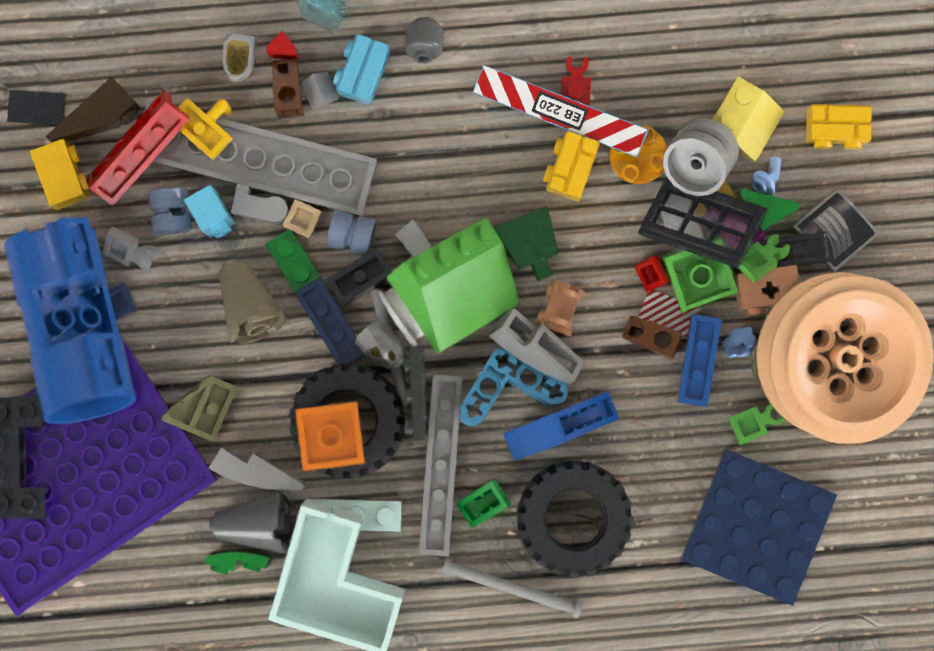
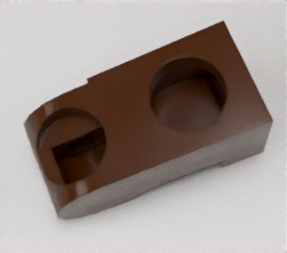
[272,59,304,119]
[622,316,682,360]

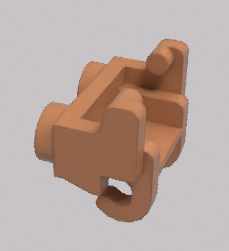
[537,281,586,337]

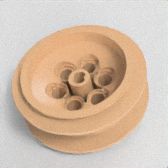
[756,272,933,444]

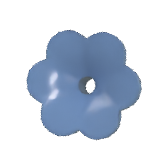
[722,327,757,358]

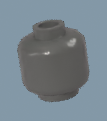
[405,17,444,64]

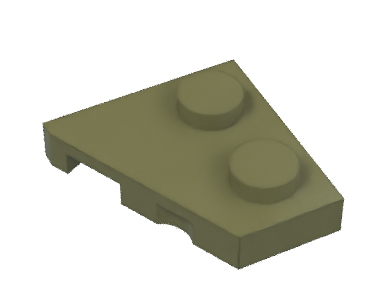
[159,375,238,442]

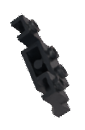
[0,396,49,519]

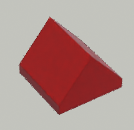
[266,30,299,60]
[634,255,670,293]

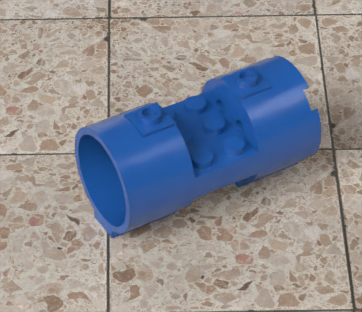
[4,217,136,424]

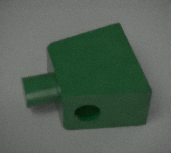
[494,206,558,282]

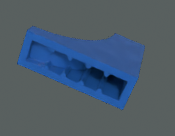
[503,391,619,461]

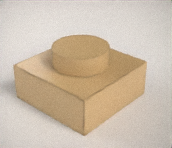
[282,199,323,239]

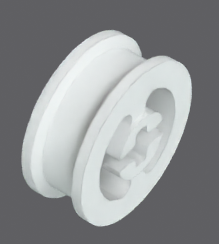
[377,288,424,347]

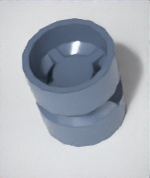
[148,188,192,235]
[327,210,377,256]

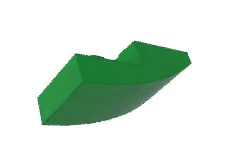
[204,550,272,575]

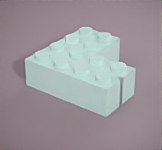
[269,498,405,651]

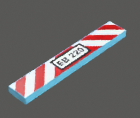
[473,65,649,158]

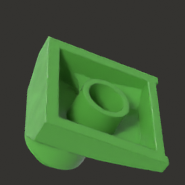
[662,236,738,313]

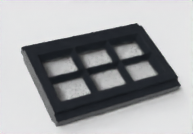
[638,177,767,269]

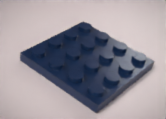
[680,449,837,606]

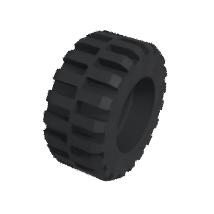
[289,363,406,479]
[517,461,633,577]

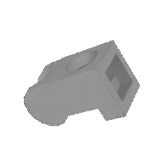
[231,184,290,225]

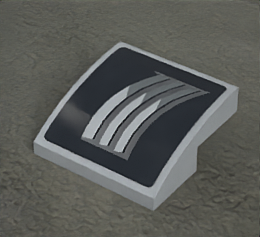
[791,188,879,272]

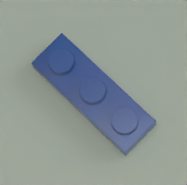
[677,314,722,407]

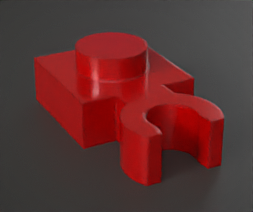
[561,56,591,106]

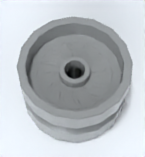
[663,118,739,196]

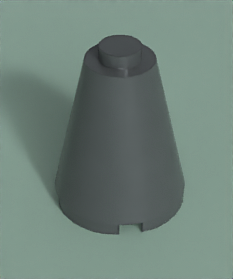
[209,492,296,553]

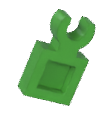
[739,234,790,283]
[727,404,785,445]

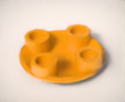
[609,126,668,184]

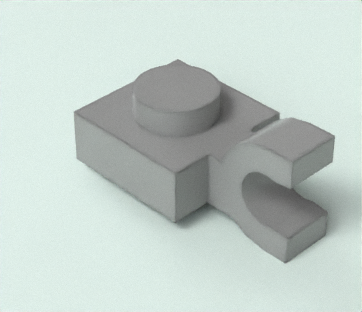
[102,226,160,271]

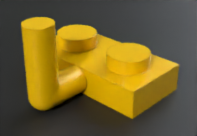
[178,98,233,160]

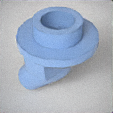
[752,157,781,196]

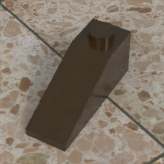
[45,76,141,143]

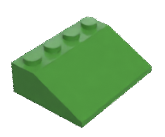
[387,217,520,354]

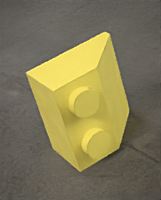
[712,76,785,163]

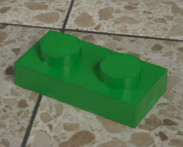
[265,230,322,292]

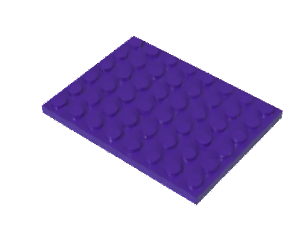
[0,333,218,617]

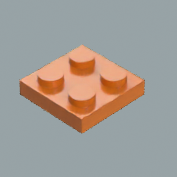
[296,402,365,471]

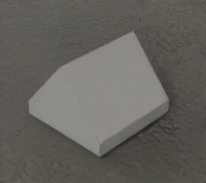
[301,72,339,111]

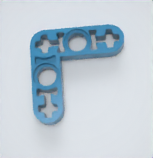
[459,348,568,427]

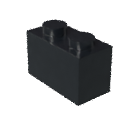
[327,248,392,307]

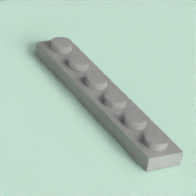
[419,374,463,557]

